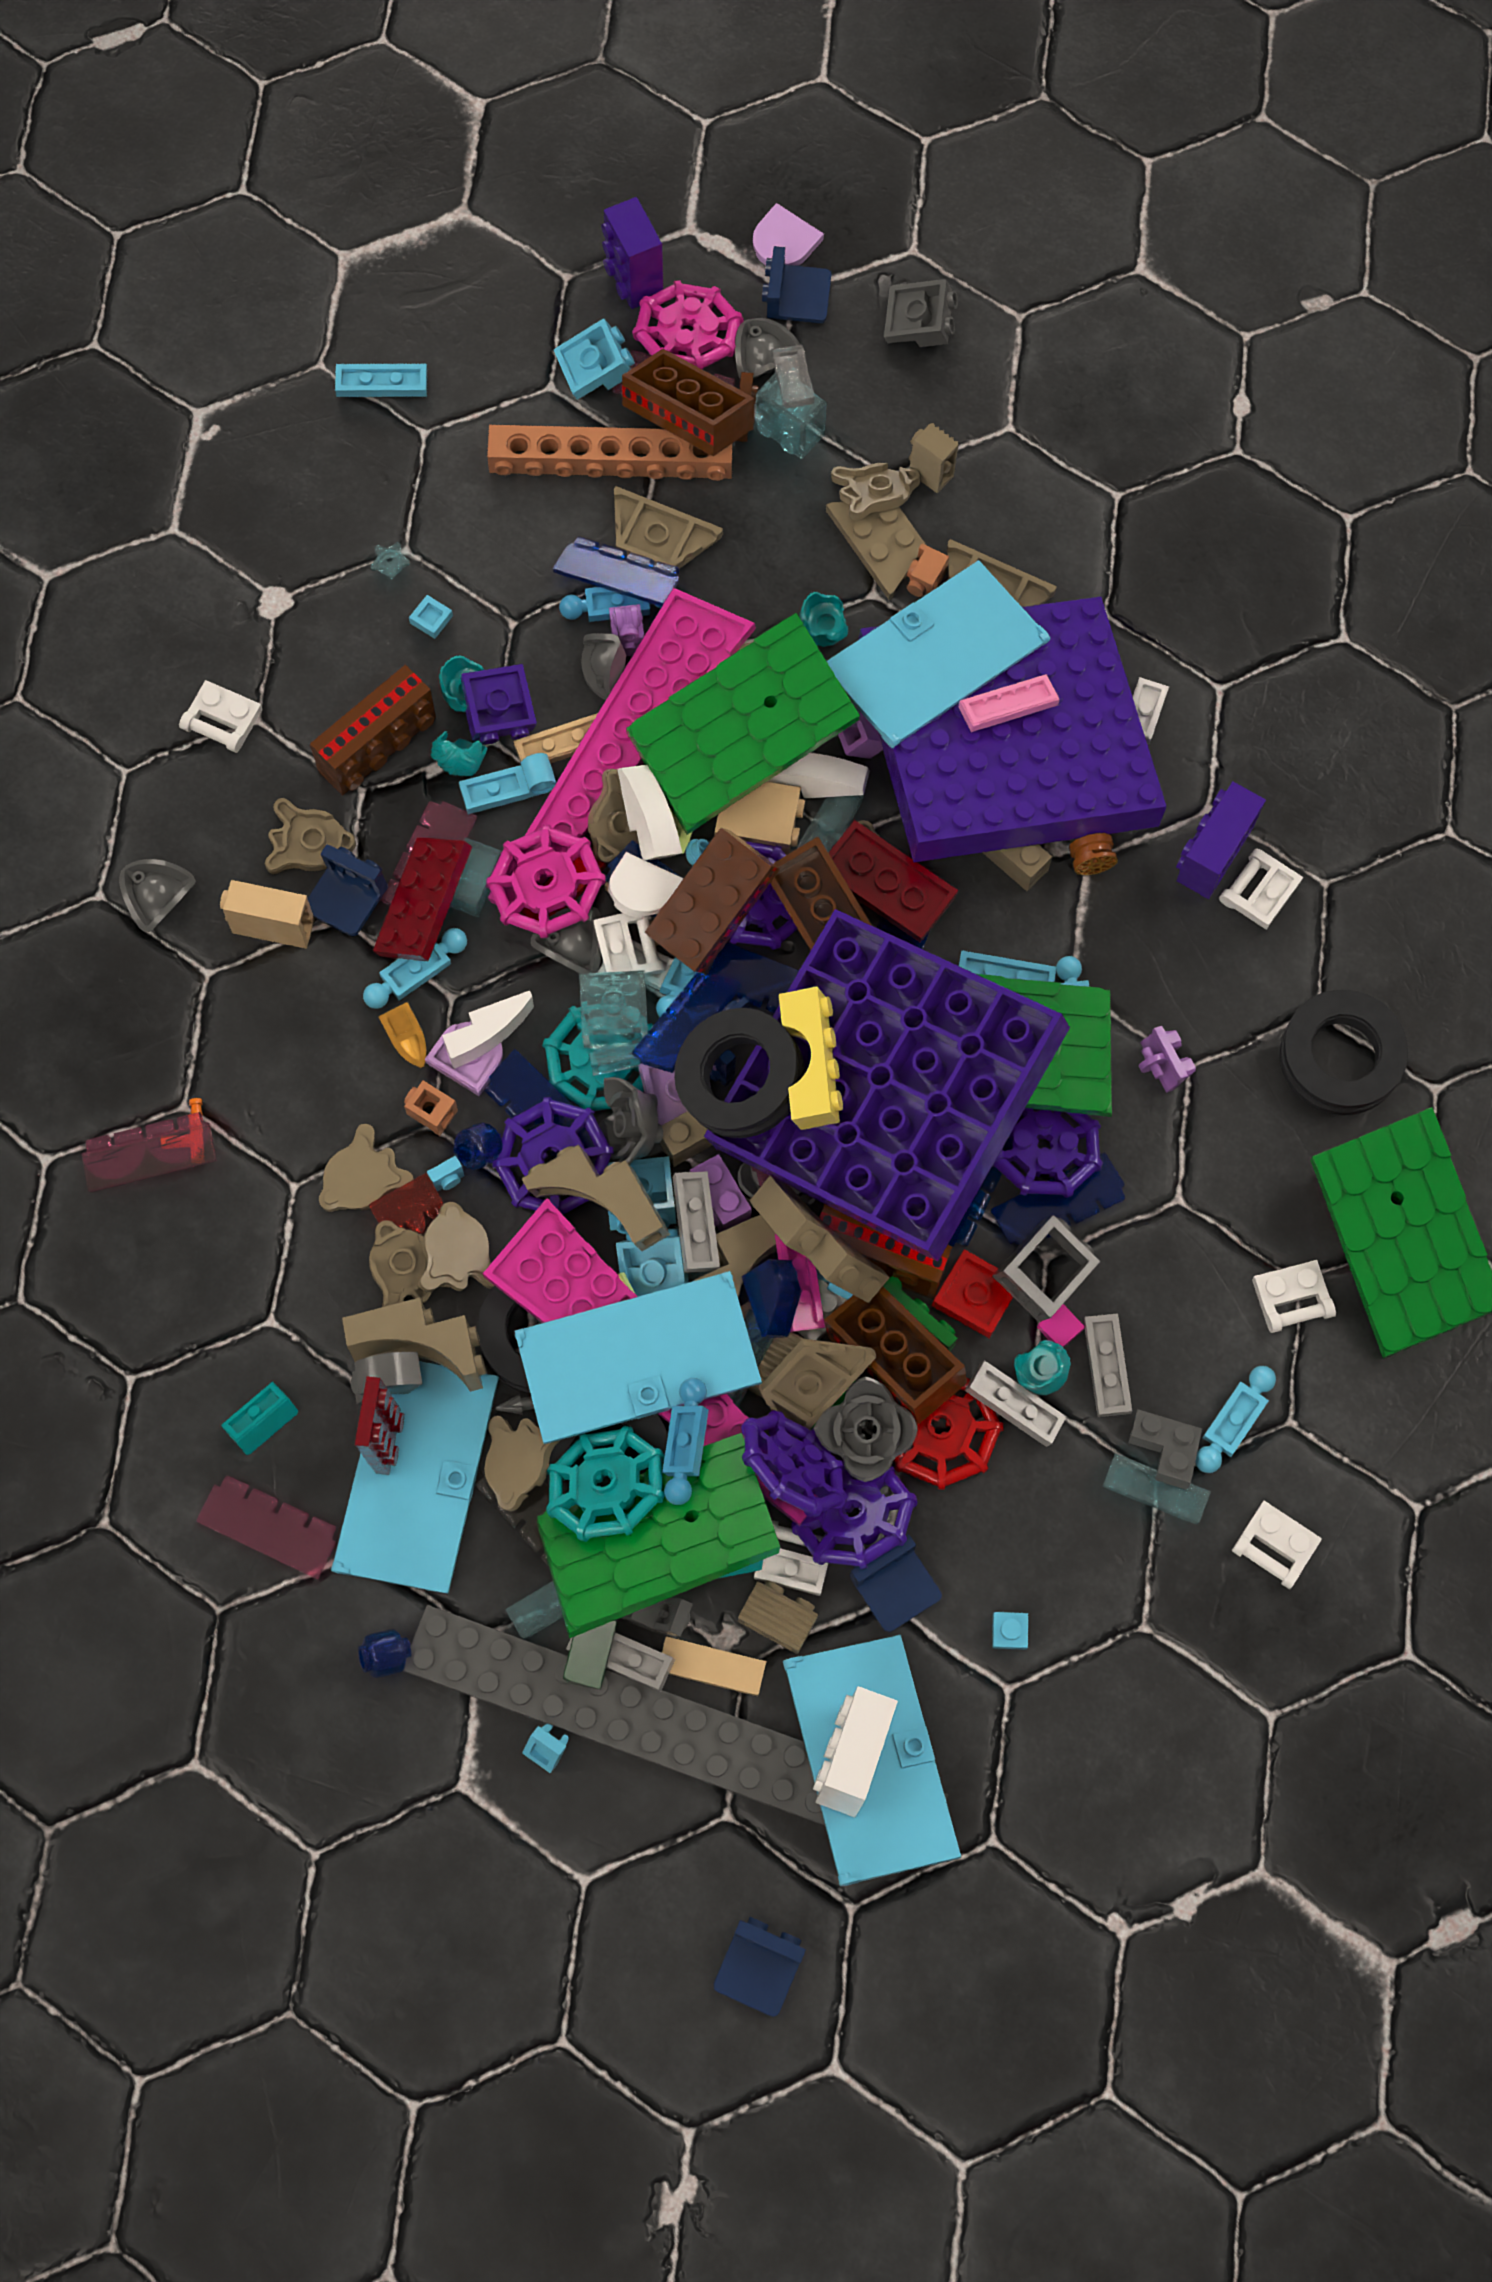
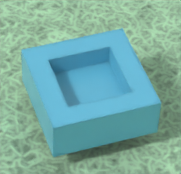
[409,595,453,639]
[427,1155,465,1192]
[992,1612,1028,1650]

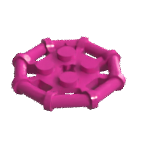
[632,280,744,370]
[486,825,606,938]

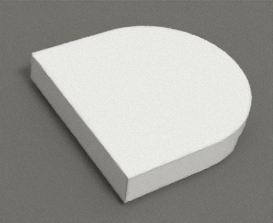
[608,852,683,918]

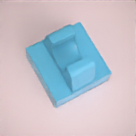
[522,1724,569,1773]

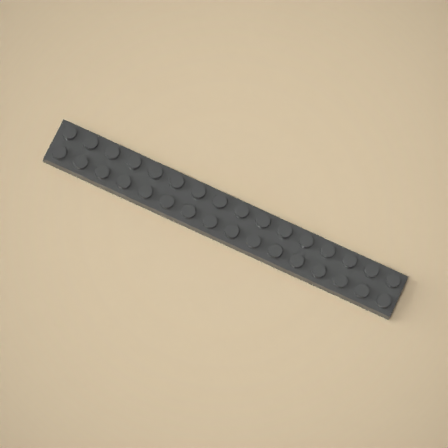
[402,1605,948,1826]

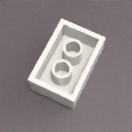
[813,1686,898,1817]

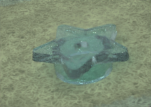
[371,542,410,579]

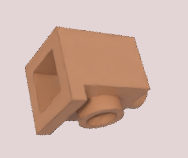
[907,544,949,597]
[404,1080,458,1137]

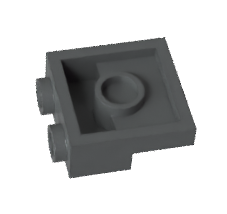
[884,279,958,347]

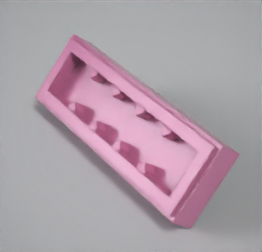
[958,674,1060,732]

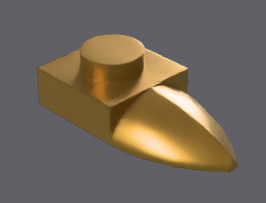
[378,1002,427,1068]

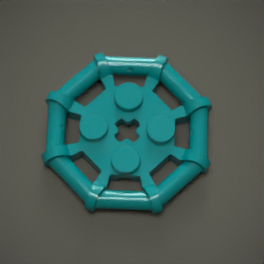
[542,1000,658,1111]
[546,1426,665,1542]

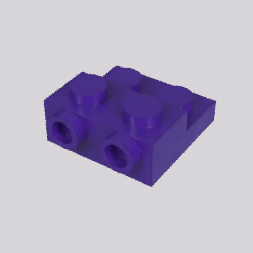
[460,664,537,745]

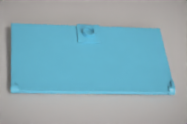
[827,560,1050,748]
[515,1271,762,1444]
[331,1361,499,1594]
[783,1635,961,1886]

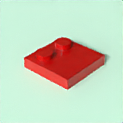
[931,1249,1013,1339]

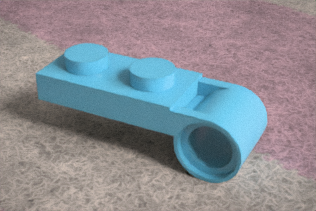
[459,753,556,814]

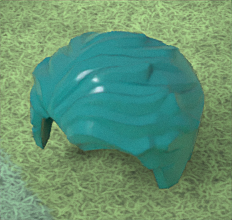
[799,592,848,647]
[439,655,484,712]
[431,731,488,777]
[1014,1340,1071,1395]

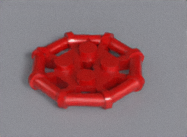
[893,1377,1004,1490]

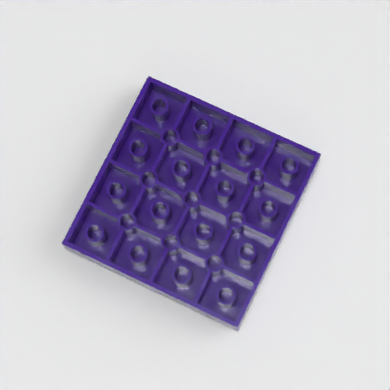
[858,597,1167,862]
[704,909,1070,1262]

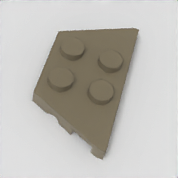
[614,486,723,574]
[826,502,926,600]
[947,539,1057,607]
[760,1339,877,1440]

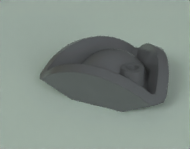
[735,318,803,379]
[581,633,626,700]
[119,859,196,932]
[531,906,601,977]

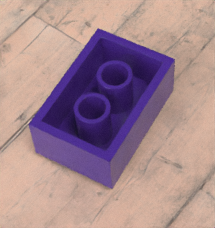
[601,197,663,309]
[1176,781,1266,899]

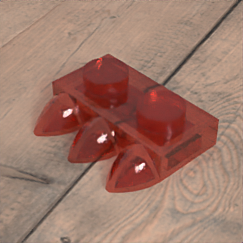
[368,1172,443,1234]

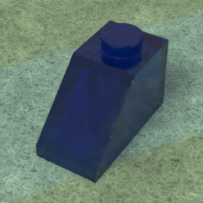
[742,1259,802,1338]

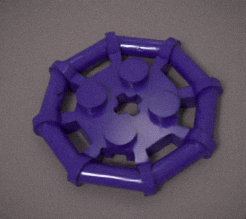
[729,841,797,950]
[492,1097,614,1215]
[992,1108,1103,1198]
[741,1410,847,1517]
[791,1461,917,1569]

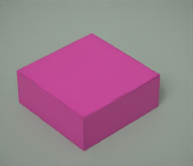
[1037,1304,1085,1348]

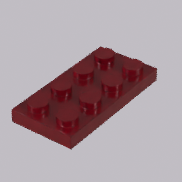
[829,820,958,943]
[373,837,472,962]
[355,1376,404,1475]

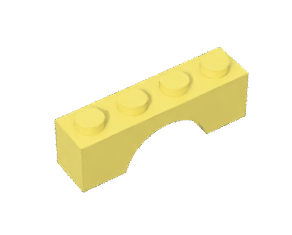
[779,986,843,1130]

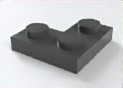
[1128,1409,1202,1490]

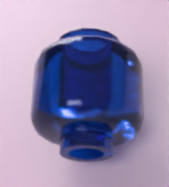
[454,1122,503,1170]
[358,1629,412,1678]

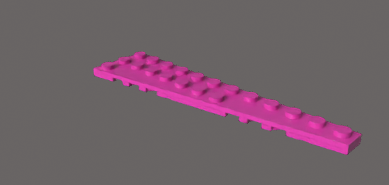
[488,588,756,905]
[483,1198,818,1526]

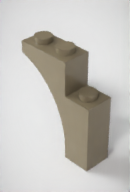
[522,1145,671,1251]
[749,1176,890,1303]
[694,1215,777,1296]
[342,1297,486,1392]

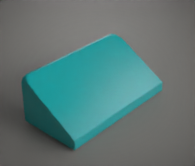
[221,1381,298,1455]

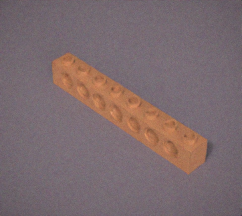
[487,425,732,480]

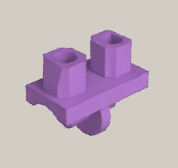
[1139,1026,1196,1093]

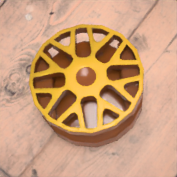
[1069,833,1118,875]

